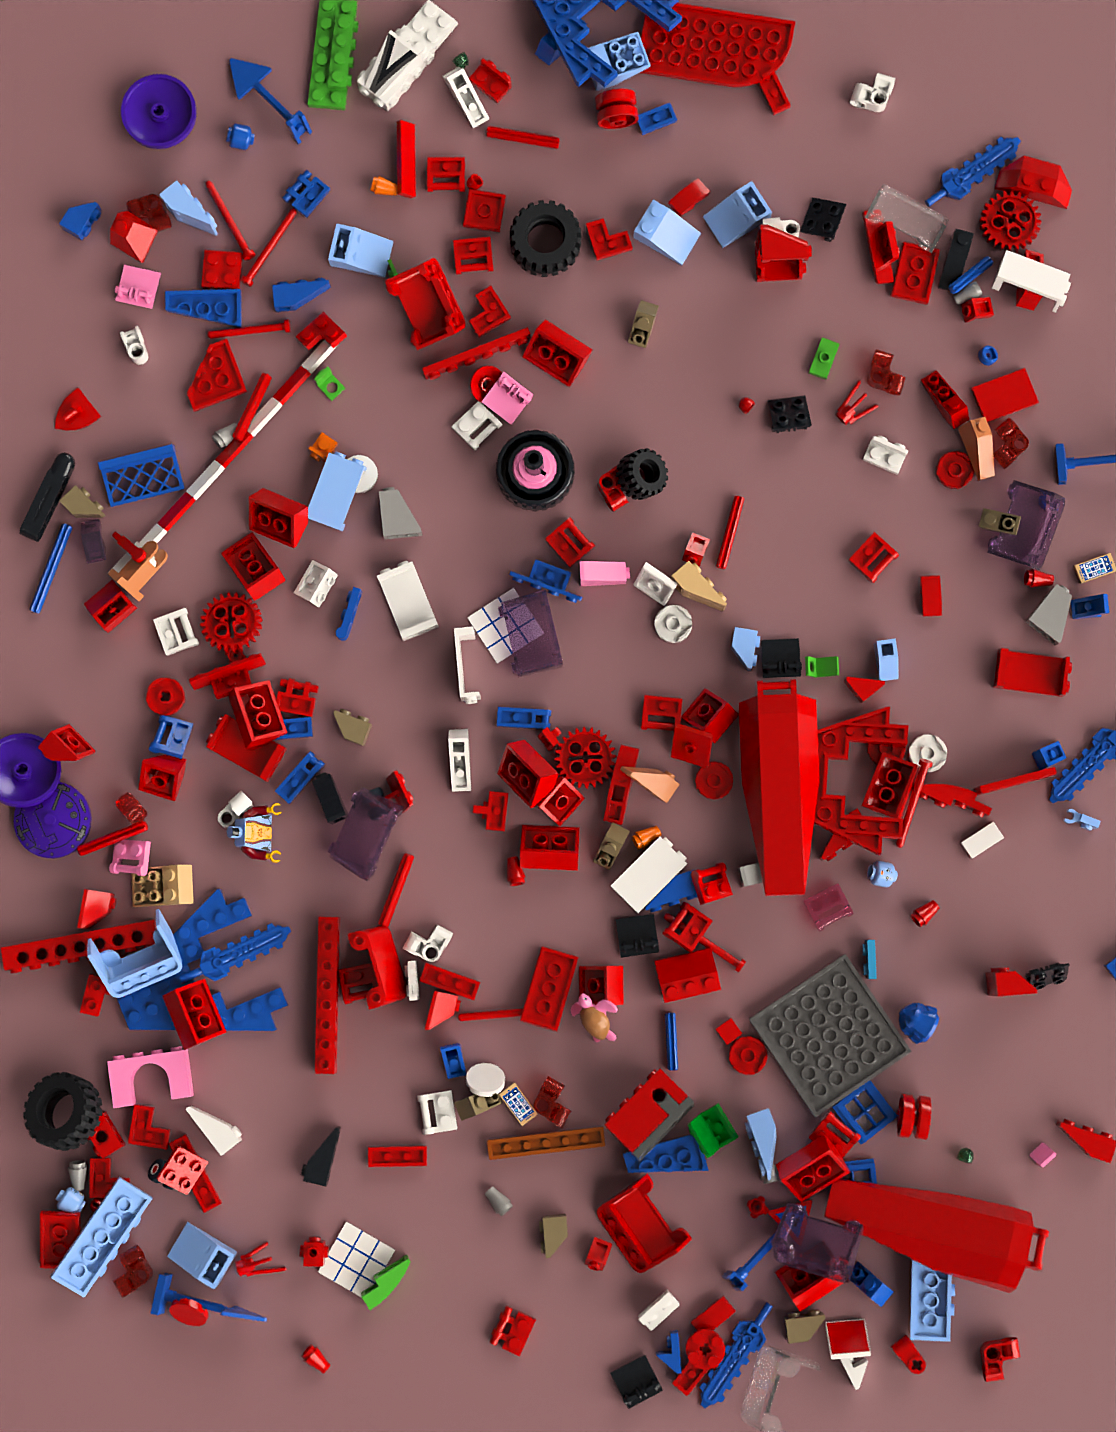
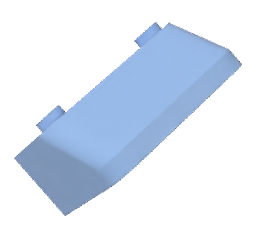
[87,909,182,998]

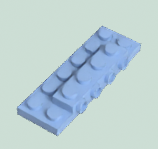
[51,1177,152,1297]
[910,1260,955,1342]

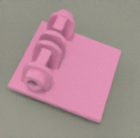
[115,265,161,309]
[482,372,533,425]

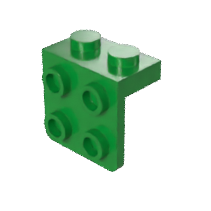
[688,1103,739,1158]

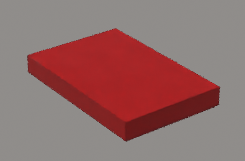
[891,241,940,305]
[971,368,1039,423]
[40,1211,80,1269]

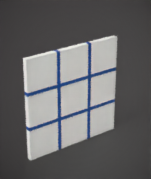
[467,588,544,664]
[318,1222,395,1297]

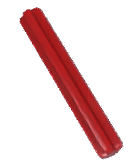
[486,126,560,149]
[232,373,272,441]
[716,496,744,569]
[77,821,148,856]
[378,853,414,927]

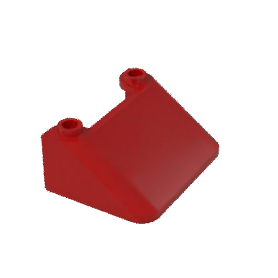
[597,1173,692,1273]

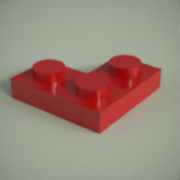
[586,218,633,260]
[469,286,511,338]
[295,312,347,351]
[128,1104,171,1150]
[89,1158,130,1198]

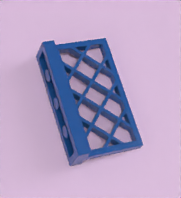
[98,444,185,507]

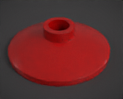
[470,365,502,402]

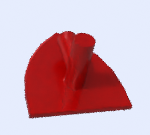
[55,388,101,431]

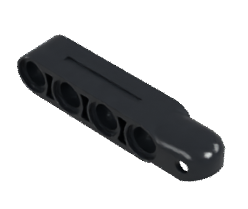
[19,452,75,542]

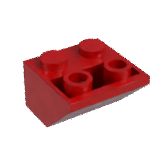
[84,579,137,633]

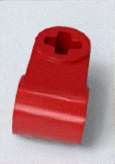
[891,1335,926,1374]

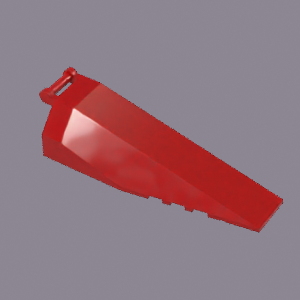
[739,679,819,896]
[824,1179,1049,1293]

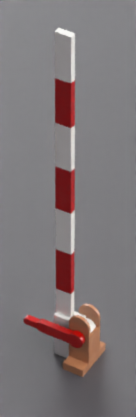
[107,340,336,601]

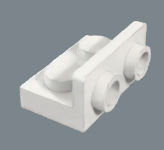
[863,435,908,475]
[294,560,338,607]
[638,1290,680,1330]

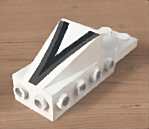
[357,0,458,111]

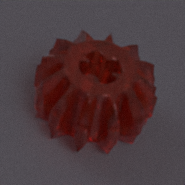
[116,792,147,824]

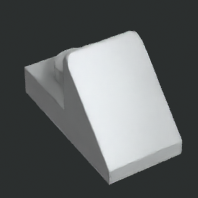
[840,1358,868,1390]

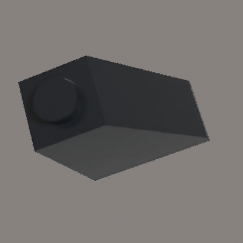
[312,772,349,825]

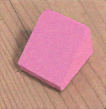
[1029,1143,1056,1167]

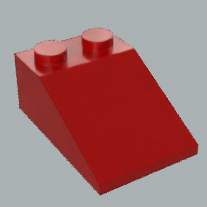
[221,532,286,602]

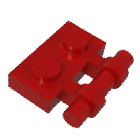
[276,678,319,718]
[490,1306,536,1357]

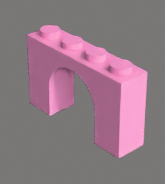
[107,1046,194,1108]

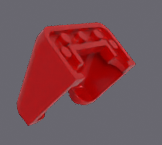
[755,224,812,282]
[385,258,466,350]
[347,926,407,1010]

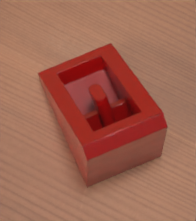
[844,677,885,703]

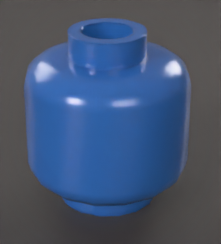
[226,123,255,150]

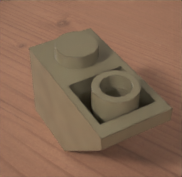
[628,300,659,348]
[59,485,105,518]
[979,508,1021,535]
[333,709,372,746]
[593,822,630,870]
[454,1092,502,1121]
[539,1214,568,1258]
[784,1309,825,1344]

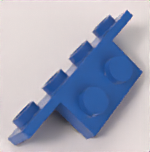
[509,559,583,603]

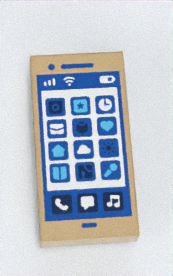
[1073,553,1116,584]
[499,1083,538,1126]

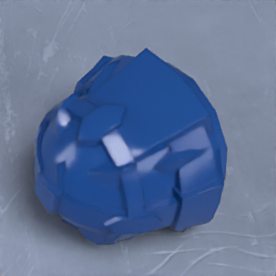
[899,1003,939,1044]

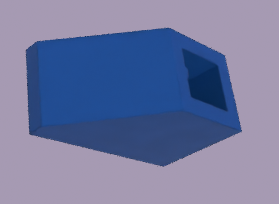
[59,202,102,241]
[847,1262,893,1307]

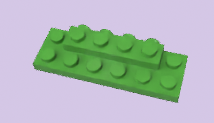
[308,0,358,110]

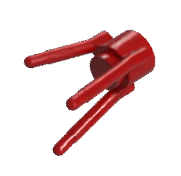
[836,380,878,425]
[236,1242,287,1277]

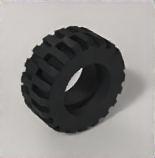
[509,200,581,277]
[23,1072,102,1151]

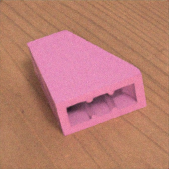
[580,561,630,586]

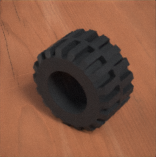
[616,448,668,500]

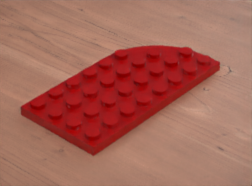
[639,3,796,87]

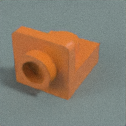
[308,433,338,462]

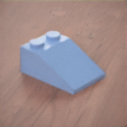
[633,200,701,265]

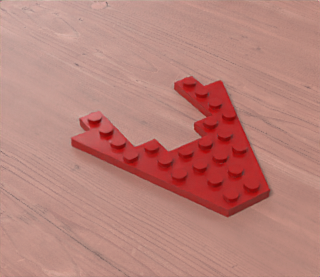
[814,707,909,856]

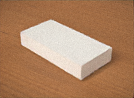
[961,822,1004,859]

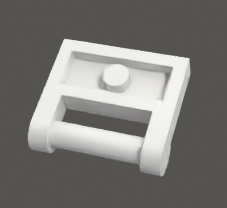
[452,401,502,451]
[153,608,199,656]
[417,1090,458,1135]

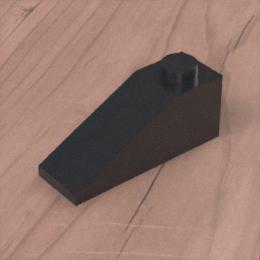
[938,228,974,291]
[301,1126,341,1186]

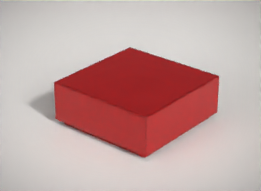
[715,1018,743,1045]

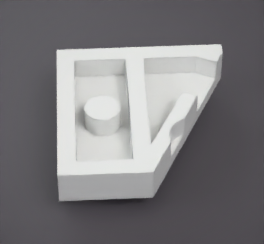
[404,961,420,1001]

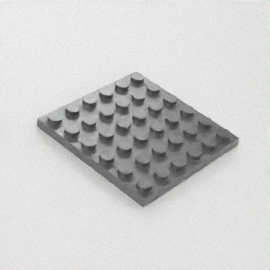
[749,954,912,1117]

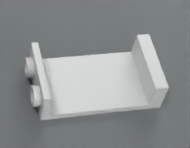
[992,250,1071,313]
[377,561,439,641]
[454,627,481,704]
[611,837,687,913]

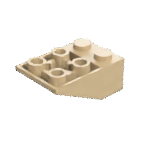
[671,561,727,611]
[131,865,193,907]

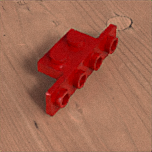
[862,210,900,284]
[189,653,266,700]

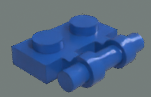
[282,170,330,218]

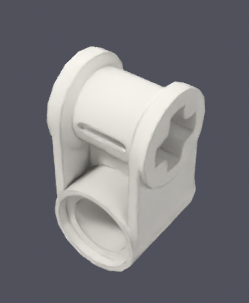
[120,326,148,365]

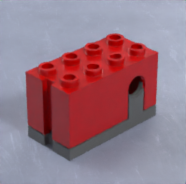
[605,1069,694,1162]

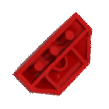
[994,155,1072,209]

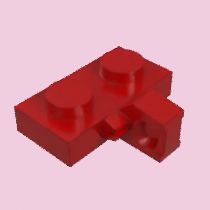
[472,791,509,832]

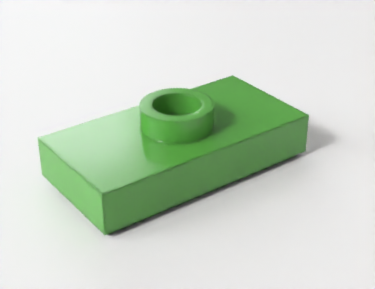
[809,337,840,380]

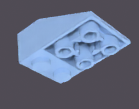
[588,32,651,91]
[159,180,218,236]
[703,181,772,248]
[328,223,393,277]
[745,1108,777,1180]
[167,1222,238,1289]

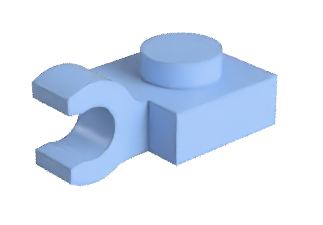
[1063,809,1101,831]

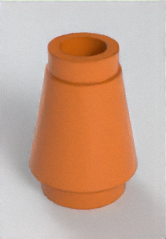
[370,176,397,196]
[631,826,661,850]

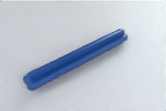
[29,524,72,614]

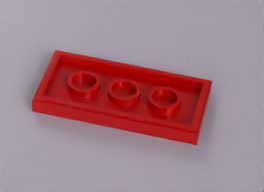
[974,767,1057,795]
[520,946,579,1032]

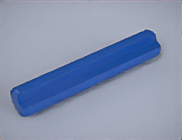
[948,256,993,294]
[665,1013,678,1071]

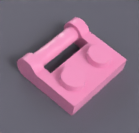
[109,840,151,876]

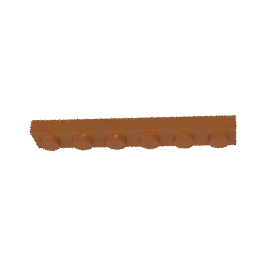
[487,1126,606,1160]

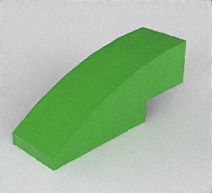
[361,1255,411,1310]

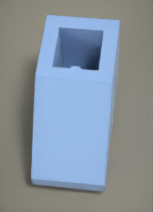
[731,627,760,671]
[874,639,898,681]

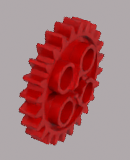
[979,190,1042,252]
[200,592,263,653]
[554,727,617,789]

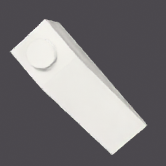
[443,67,489,128]
[448,729,471,792]
[186,1106,242,1156]

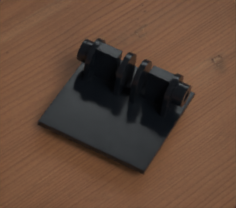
[800,198,847,242]
[768,396,812,433]
[761,638,802,678]
[615,914,659,958]
[1025,963,1069,990]
[611,1355,663,1409]

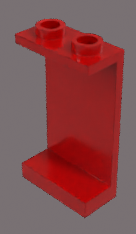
[993,648,1072,697]
[206,714,287,782]

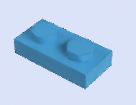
[862,940,877,979]

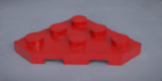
[187,339,247,412]

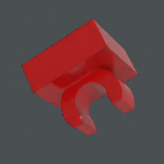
[537,727,562,751]

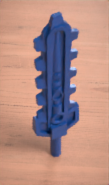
[925,137,1021,207]
[1049,728,1116,803]
[179,923,291,983]
[700,1302,773,1409]

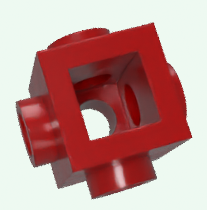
[300,1237,329,1267]

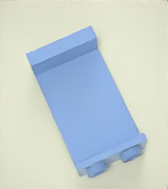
[308,451,367,531]

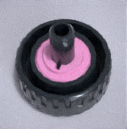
[496,430,575,511]

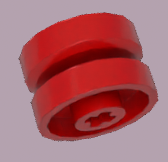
[595,89,638,129]
[897,1094,931,1140]

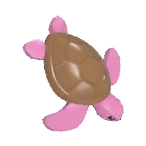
[570,993,618,1042]

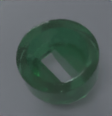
[453,52,469,69]
[957,1148,974,1164]

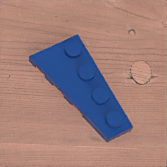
[165,289,242,328]
[623,1134,709,1173]

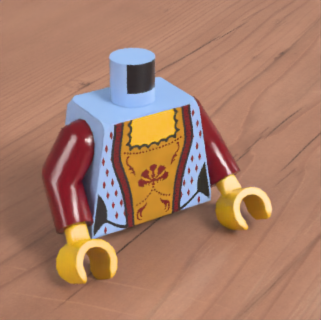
[227,803,281,863]

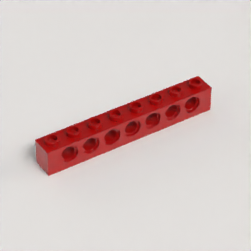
[315,917,340,1074]
[0,920,157,974]

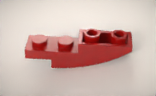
[603,744,640,825]
[919,784,992,818]

